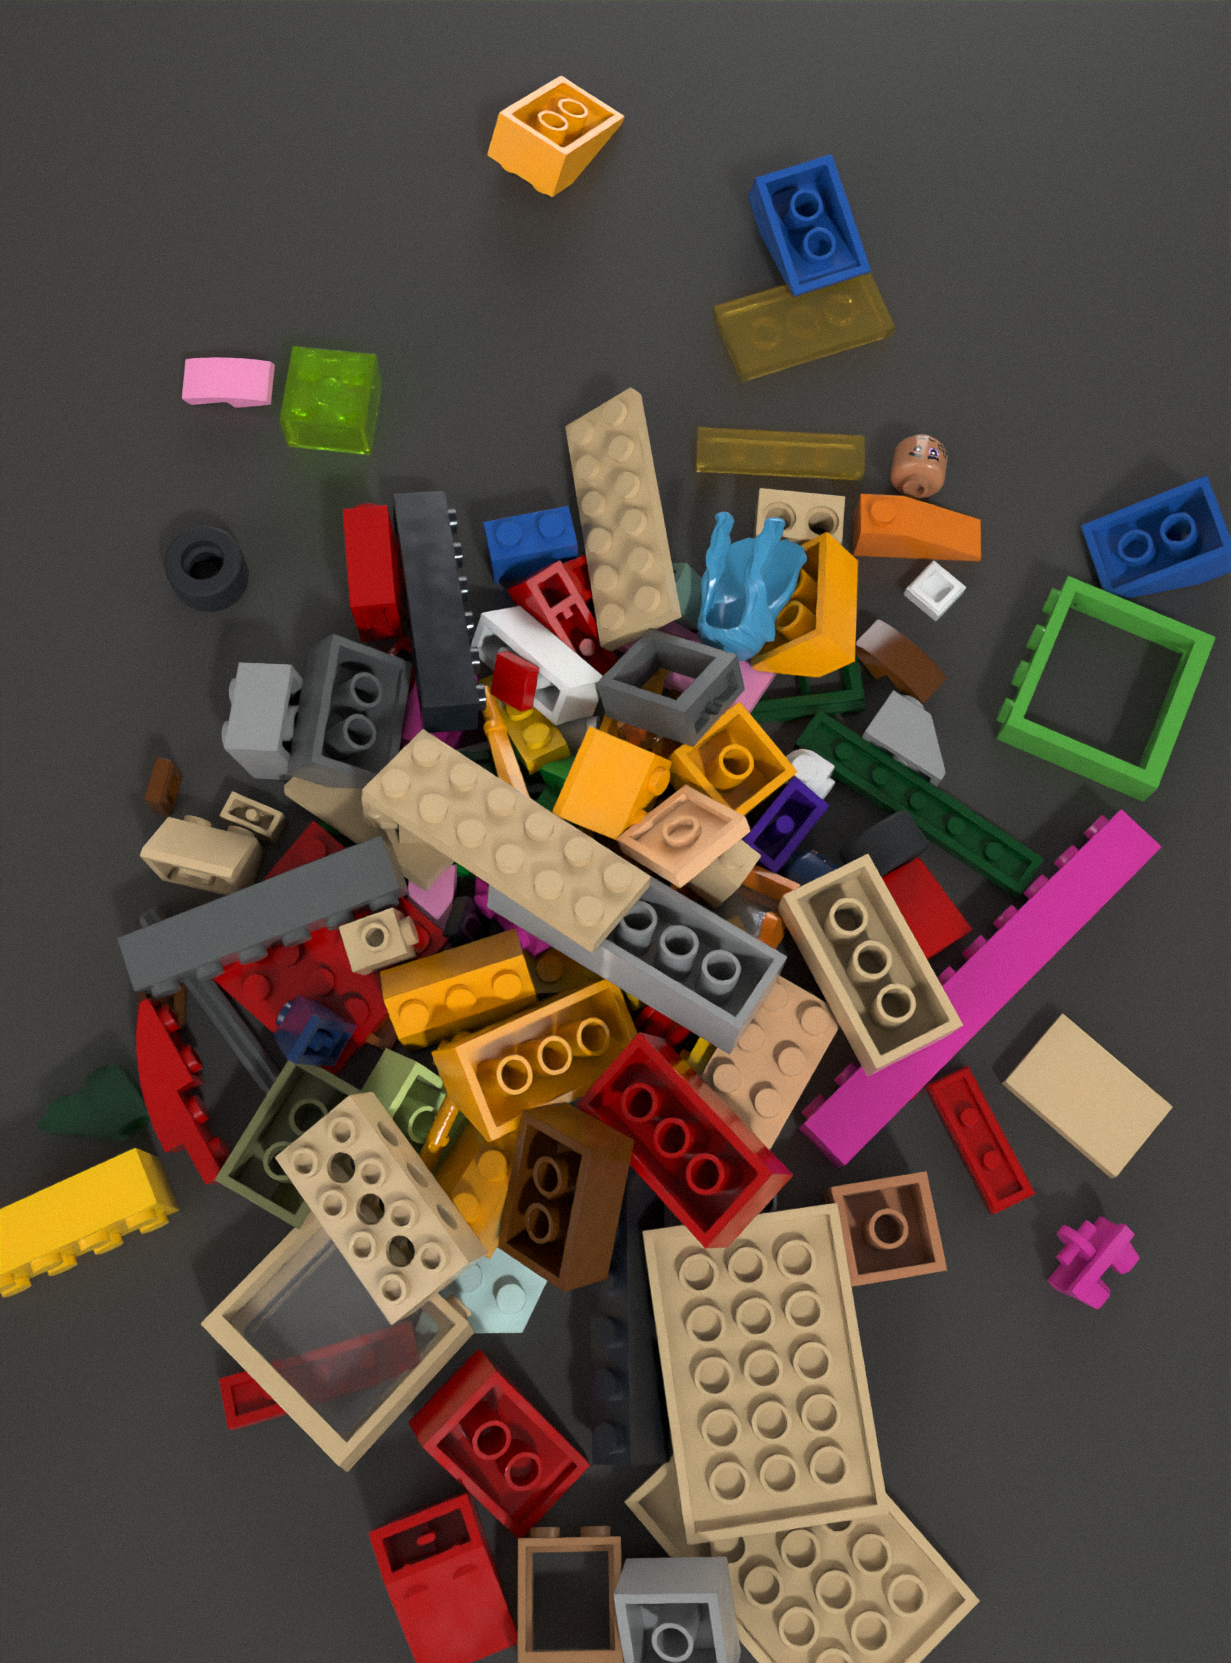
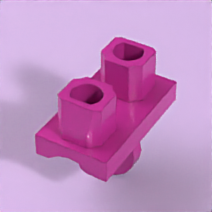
[1047,1216,1140,1309]

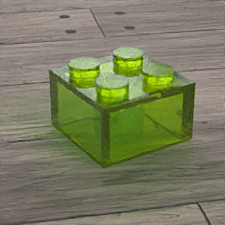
[280,346,382,455]

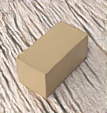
[219,791,287,845]

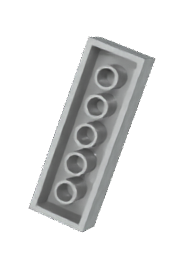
[487,875,787,1055]

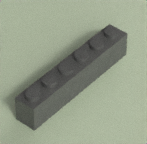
[117,835,410,998]

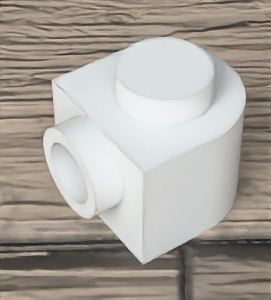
[783,749,836,800]

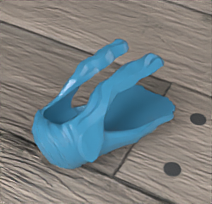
[697,512,807,661]

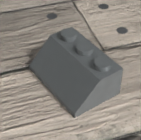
[287,634,413,789]

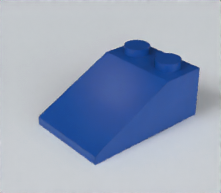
[748,154,871,297]
[1081,475,1231,599]

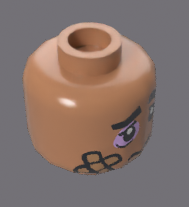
[890,434,948,498]

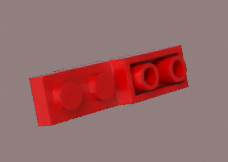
[136,998,231,1185]

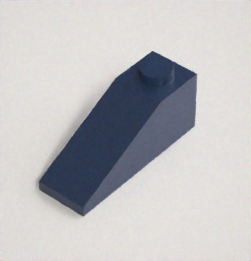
[274,995,358,1066]

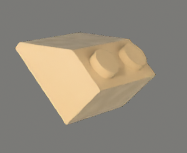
[140,815,265,896]

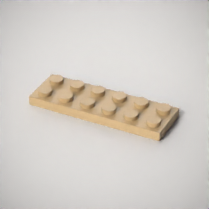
[565,387,682,651]
[362,729,651,953]

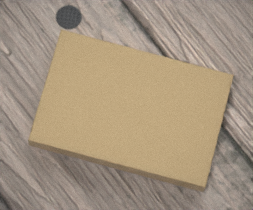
[1001,1013,1173,1179]

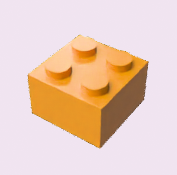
[668,702,798,817]

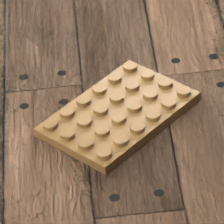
[642,1203,889,1545]
[624,1454,980,1663]

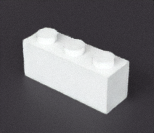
[470,606,603,725]

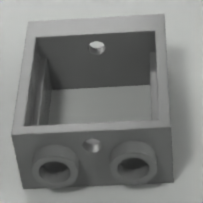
[597,628,745,747]

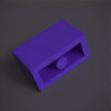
[741,776,830,874]

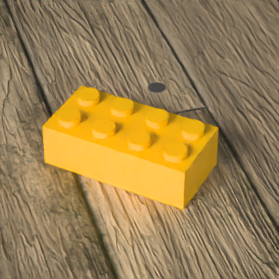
[0,1148,180,1298]

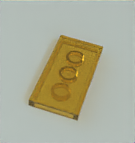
[713,272,896,382]

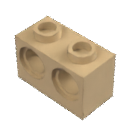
[753,488,845,546]

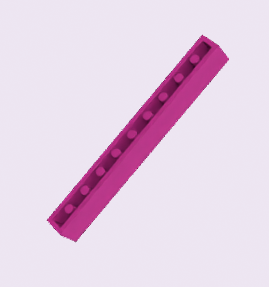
[798,809,1161,1170]

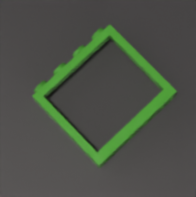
[996,576,1216,802]

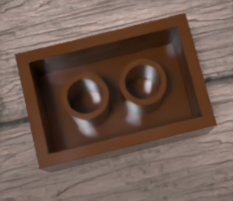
[497,1102,634,1292]

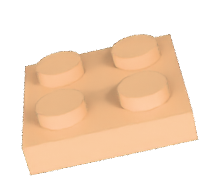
[616,784,750,888]

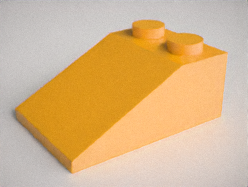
[487,76,625,197]

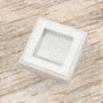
[903,560,966,621]

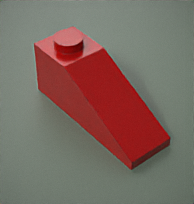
[506,560,619,676]

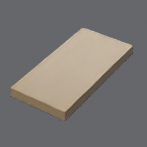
[284,777,454,891]

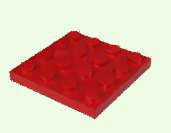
[212,821,449,1077]

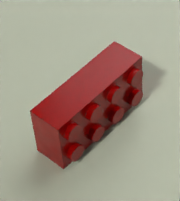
[576,1032,793,1249]

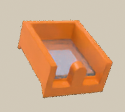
[670,864,800,949]

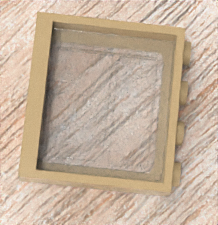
[201,1210,475,1472]

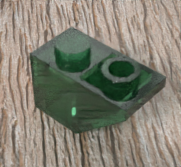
[36,1063,151,1143]

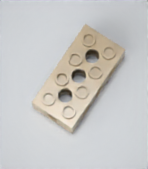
[275,1091,488,1325]

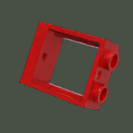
[343,503,404,642]

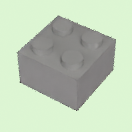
[222,662,303,780]
[613,1557,741,1663]

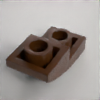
[855,619,947,704]

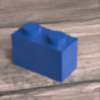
[483,506,578,583]

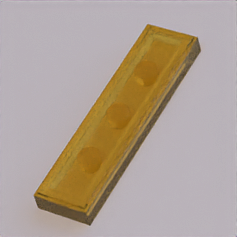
[696,427,865,480]

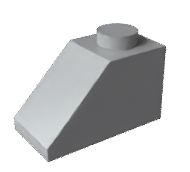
[862,690,946,787]

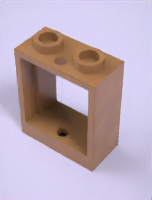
[518,1526,624,1663]

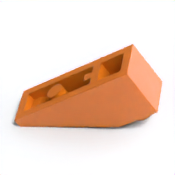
[853,494,981,562]

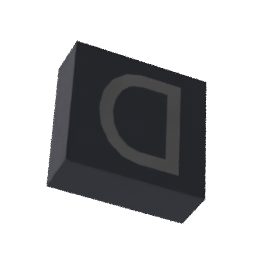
[443,896,491,948]

